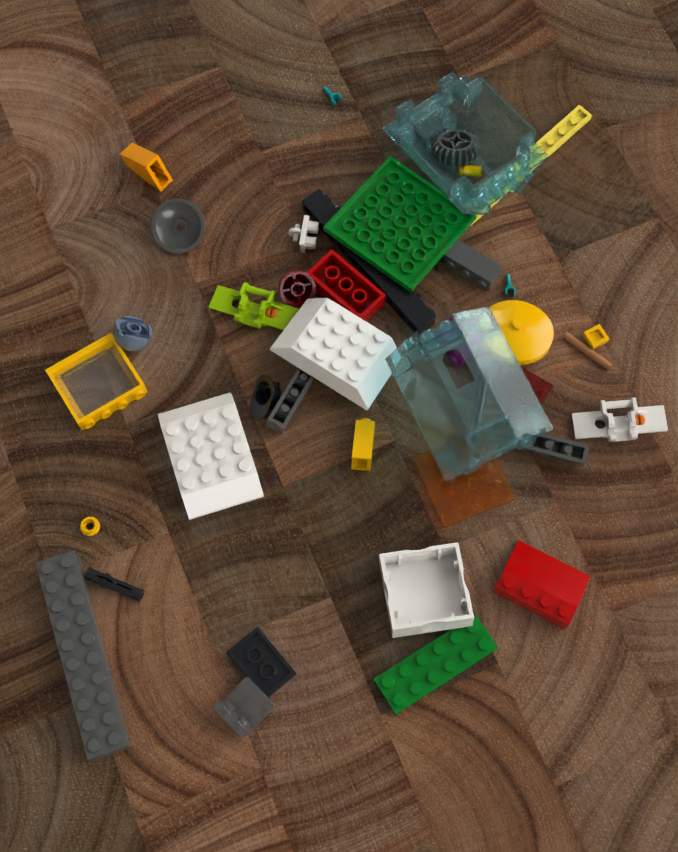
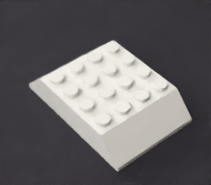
[270,298,402,410]
[158,392,264,520]

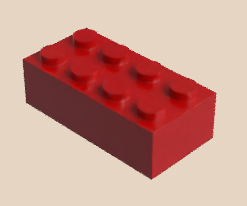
[307,249,386,322]

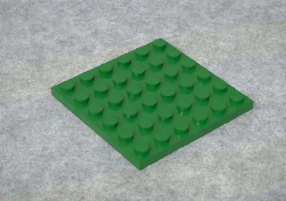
[323,156,477,293]

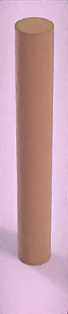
[563,332,613,371]

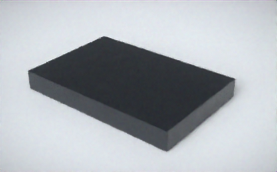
[226,627,297,698]

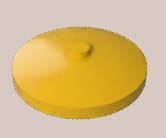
[478,300,554,365]

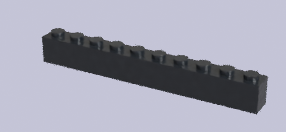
[302,189,436,337]

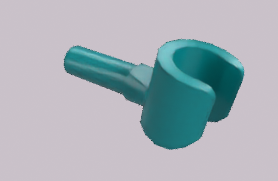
[322,86,341,106]
[504,274,516,297]

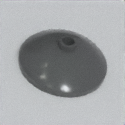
[151,198,205,254]

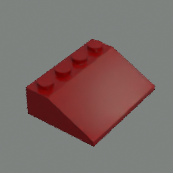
[493,540,591,629]

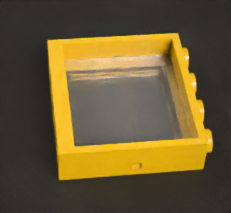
[45,332,148,430]

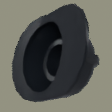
[250,374,281,420]

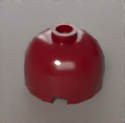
[278,269,316,307]

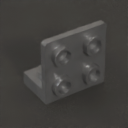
[213,677,275,738]

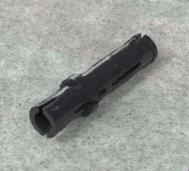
[85,567,145,602]

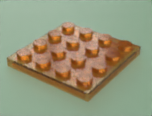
[413,430,515,528]

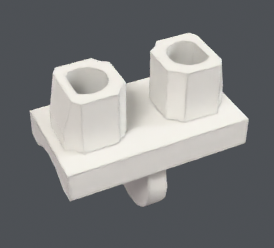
[288,215,319,253]

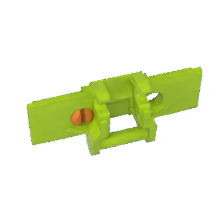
[209,282,299,331]

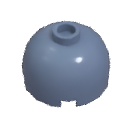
[113,316,153,351]

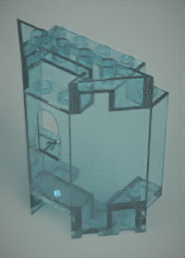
[382,71,549,215]
[385,307,553,482]

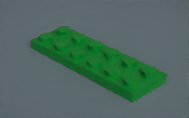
[373,614,498,715]

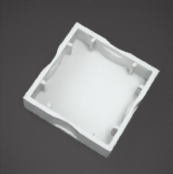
[379,542,474,638]

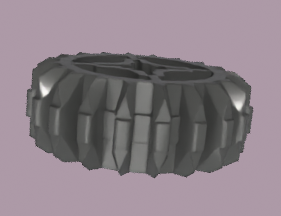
[431,128,480,167]

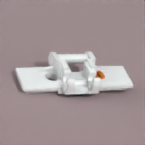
[572,397,668,442]

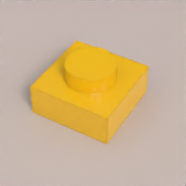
[583,324,609,350]

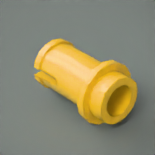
[459,165,481,178]

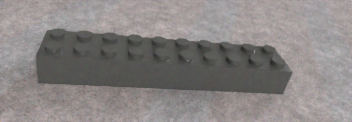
[36,550,132,762]

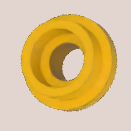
[80,517,100,536]

